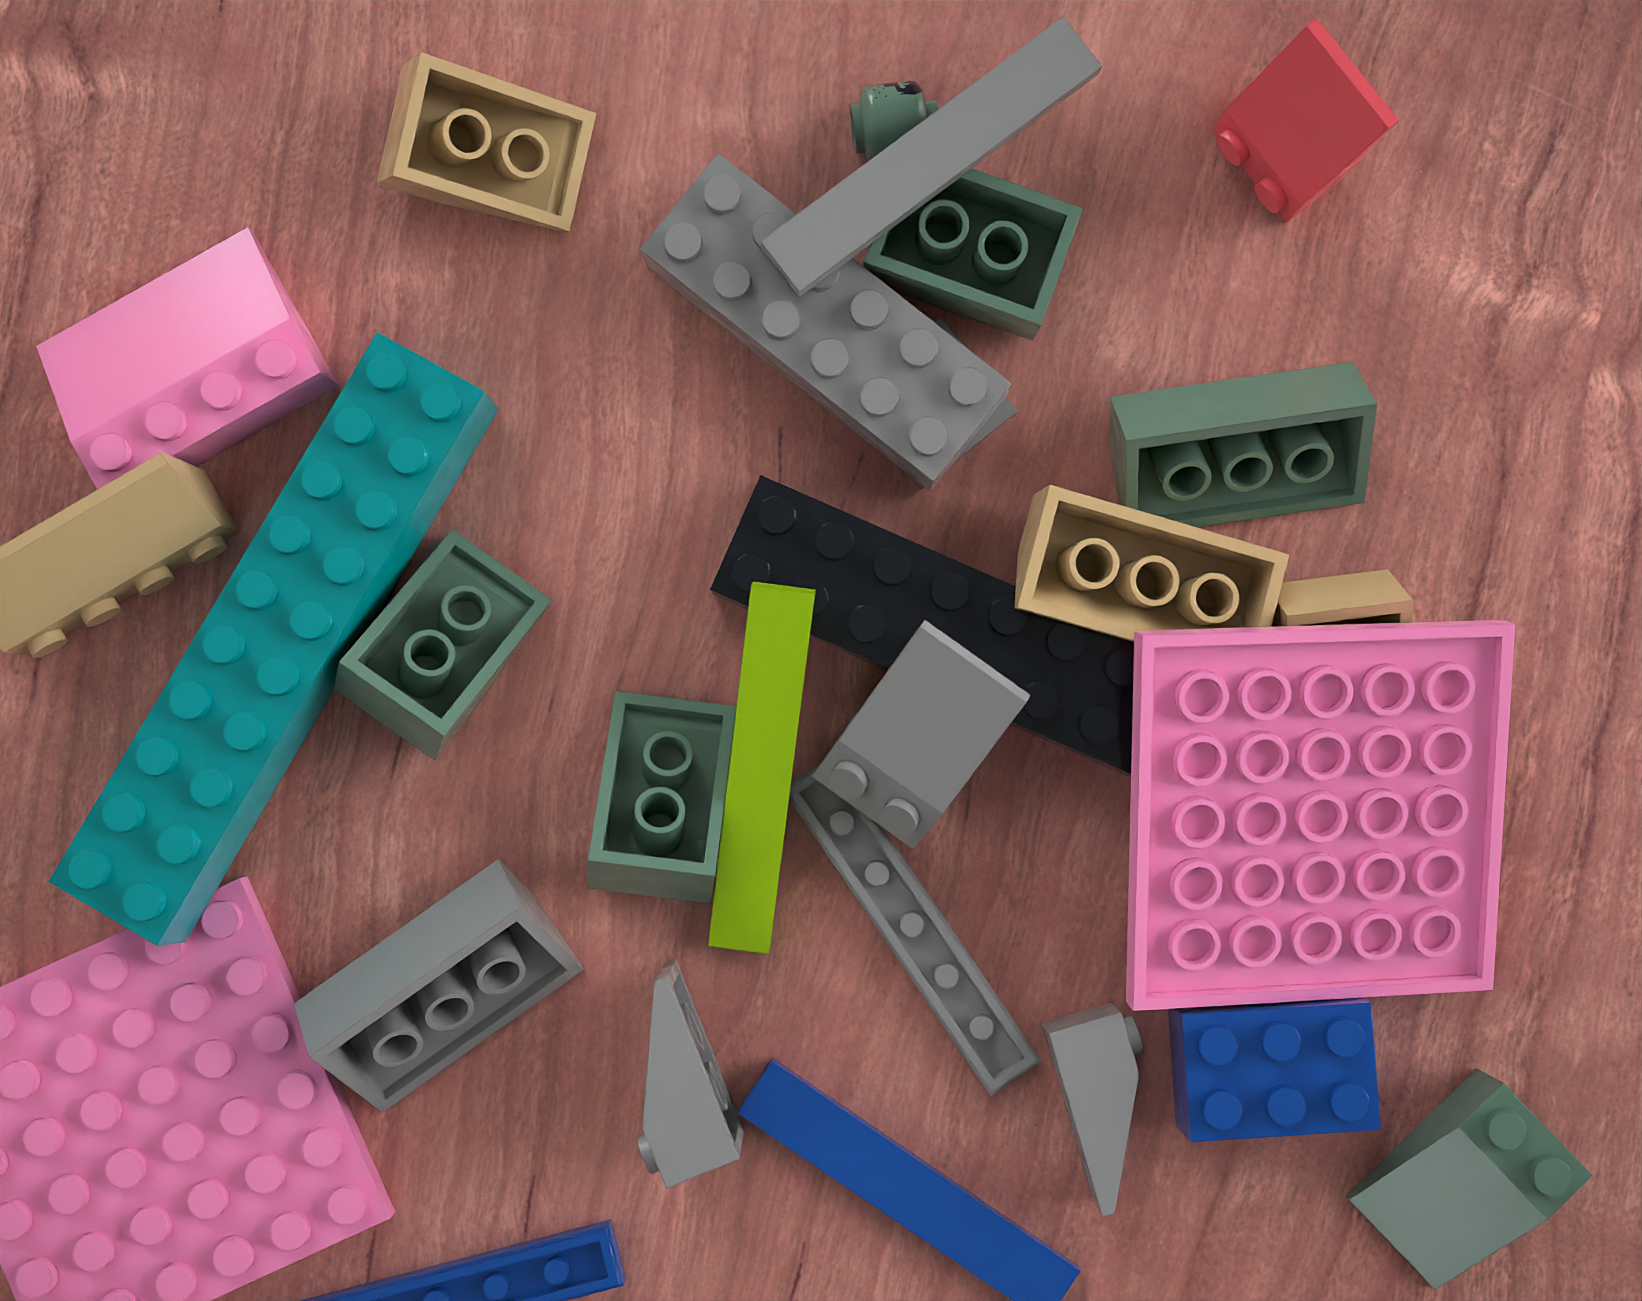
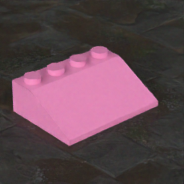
[36,227,340,490]

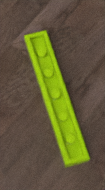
[708,582,816,954]

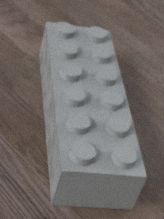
[640,153,1012,492]

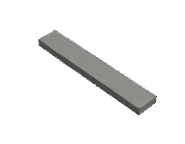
[761,17,1102,297]
[789,763,1041,1096]

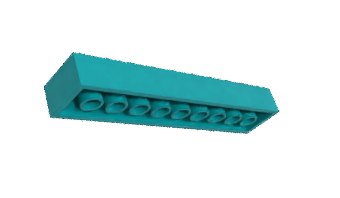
[48,332,499,946]

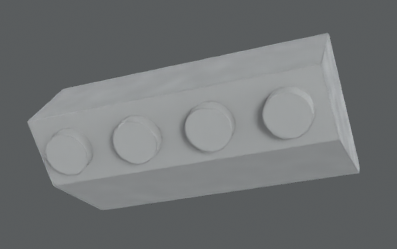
[294,859,584,1113]

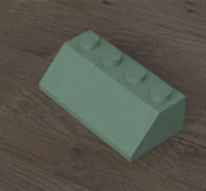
[1110,362,1377,527]

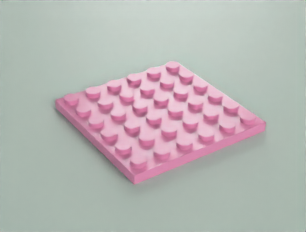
[1126,620,1515,1011]
[0,876,395,1301]

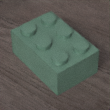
[863,168,1083,341]

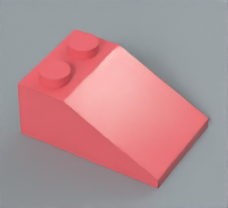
[1212,18,1399,223]

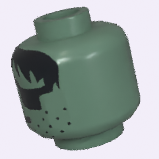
[850,80,938,161]

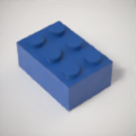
[1168,998,1381,1142]

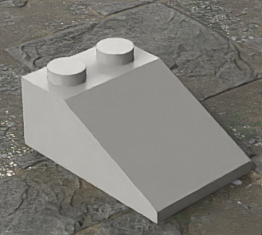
[812,620,1030,849]
[638,960,744,1189]

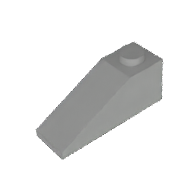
[1041,1003,1143,1217]

